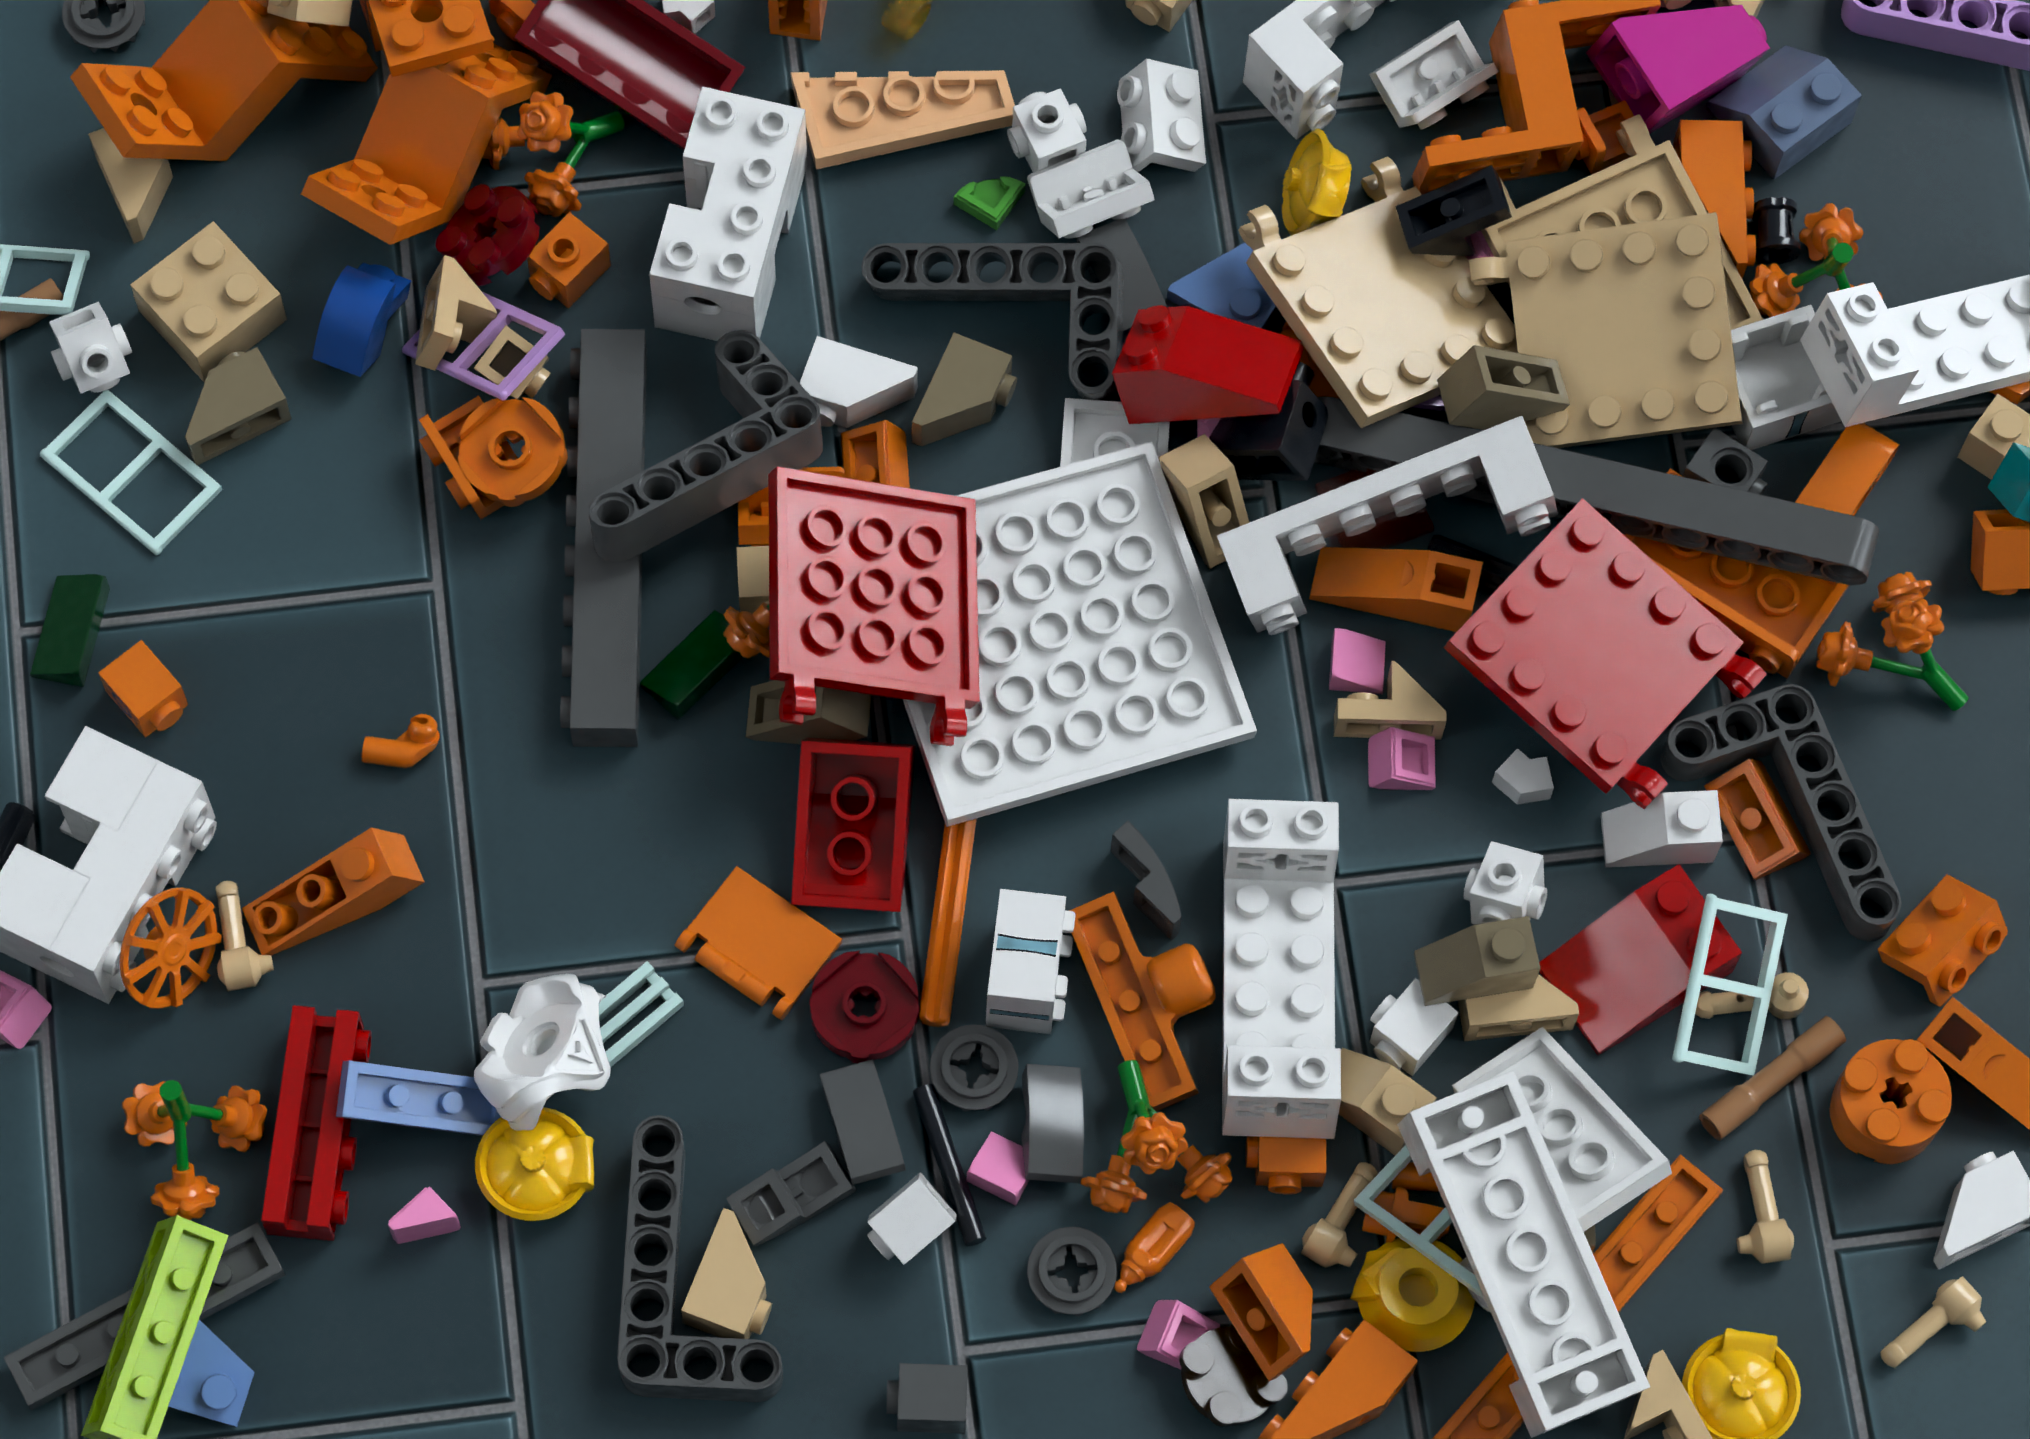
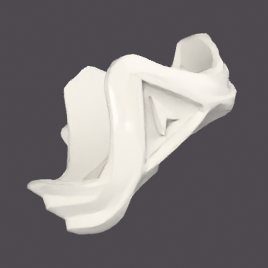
[474,974,611,1131]

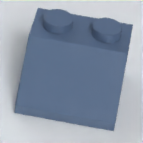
[1707,45,1862,180]

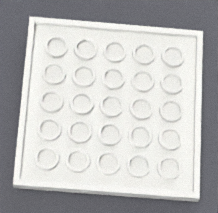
[903,441,1257,827]

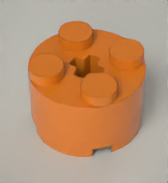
[1829,1039,1952,1164]

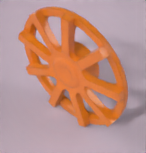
[119,887,222,1008]

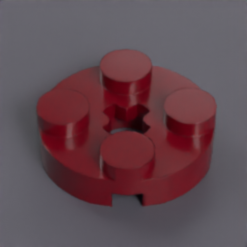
[435,184,540,286]
[809,950,920,1064]

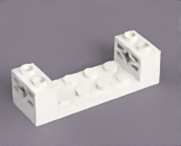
[1243,0,1396,140]
[1800,275,2030,427]
[1217,416,1558,635]
[1222,799,1341,1139]
[1397,1070,1650,1438]

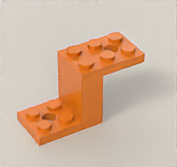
[70,0,378,161]
[359,0,494,77]
[1412,0,1661,195]
[301,35,552,245]

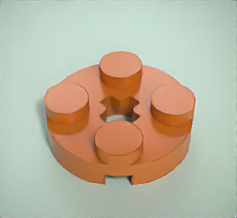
[458,397,568,507]

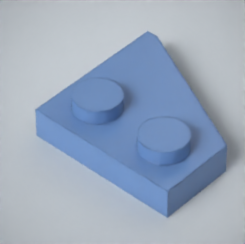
[1166,243,1278,329]
[168,1320,255,1427]

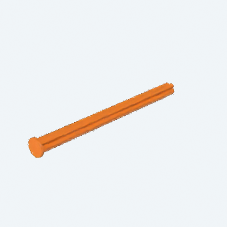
[919,818,977,1027]

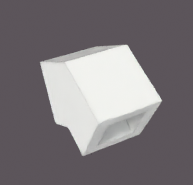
[662,0,715,34]
[1492,748,1554,805]

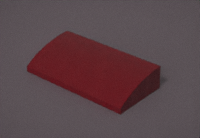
[513,0,746,151]

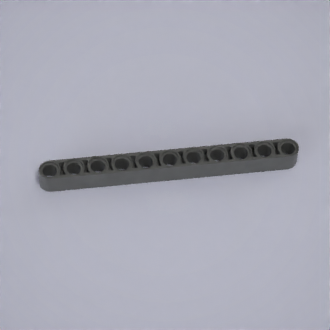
[1314,396,1879,585]

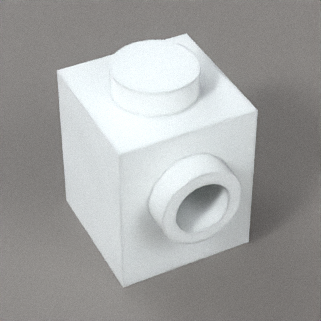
[1370,978,1459,1076]
[867,1172,957,1265]

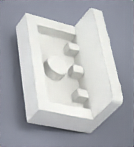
[1369,20,1499,130]
[1117,59,1206,172]
[1027,139,1155,239]

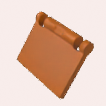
[675,866,843,1021]

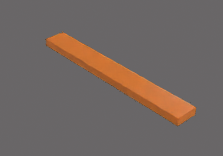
[1432,1154,1723,1439]

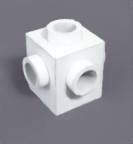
[1007,88,1087,173]
[49,302,133,393]
[1464,841,1547,925]

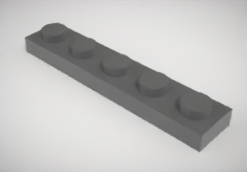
[3,1222,286,1411]

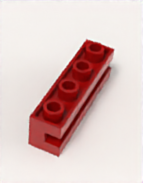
[261,1005,372,1241]

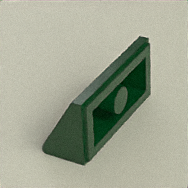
[30,574,110,687]
[639,610,743,720]

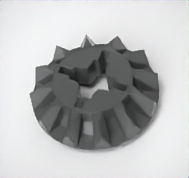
[62,0,145,53]
[930,1025,1018,1112]
[1027,1227,1117,1317]

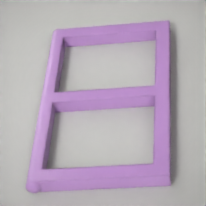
[402,292,565,401]

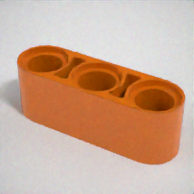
[1795,423,1900,516]

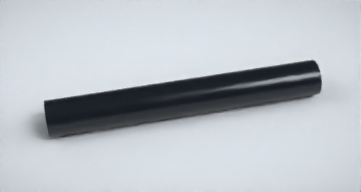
[913,1084,987,1246]

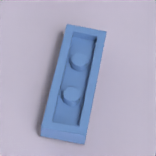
[336,1060,501,1136]

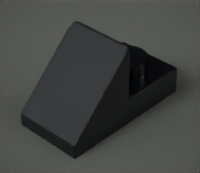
[1395,165,1512,256]

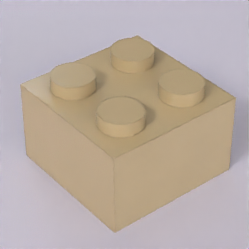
[130,221,287,383]

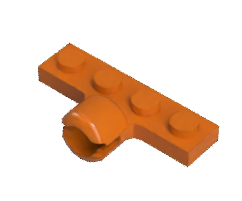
[1069,891,1216,1112]

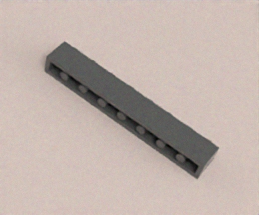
[560,329,647,747]

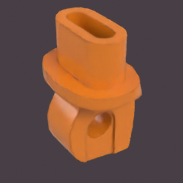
[1362,1186,1450,1243]

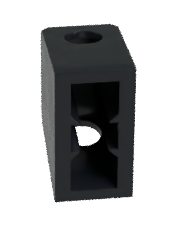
[1209,362,1329,481]

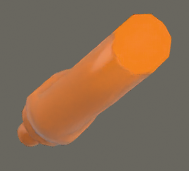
[1114,1202,1195,1293]

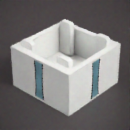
[1731,305,1841,450]
[986,889,1076,1034]

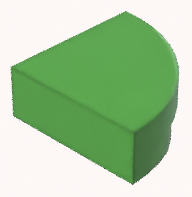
[953,177,1026,231]

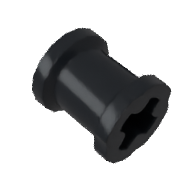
[1752,197,1801,264]

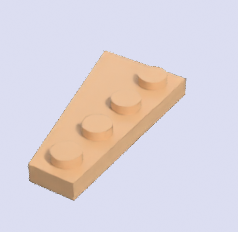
[791,70,1015,170]

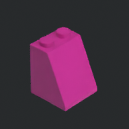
[1586,5,1770,134]

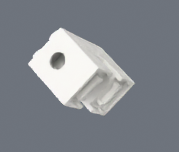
[649,87,807,341]
[0,726,217,1004]

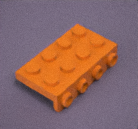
[1624,468,1850,679]

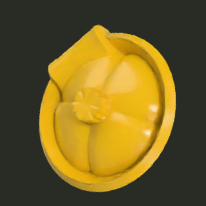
[1282,129,1352,236]
[475,1107,594,1221]
[1350,1238,1475,1352]
[1682,1328,1801,1439]

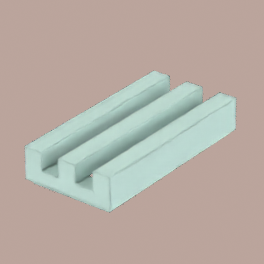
[599,961,684,1068]

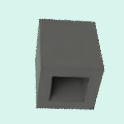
[887,1363,968,1434]

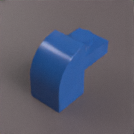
[312,262,411,377]

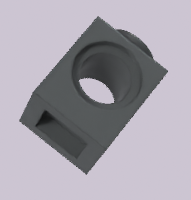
[1683,427,1768,495]

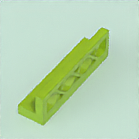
[81,1215,229,1439]

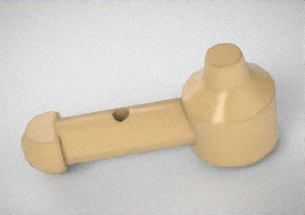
[216,881,274,991]
[1695,972,1809,1019]
[1737,1150,1794,1264]
[1301,1162,1378,1268]
[1880,1276,1986,1368]

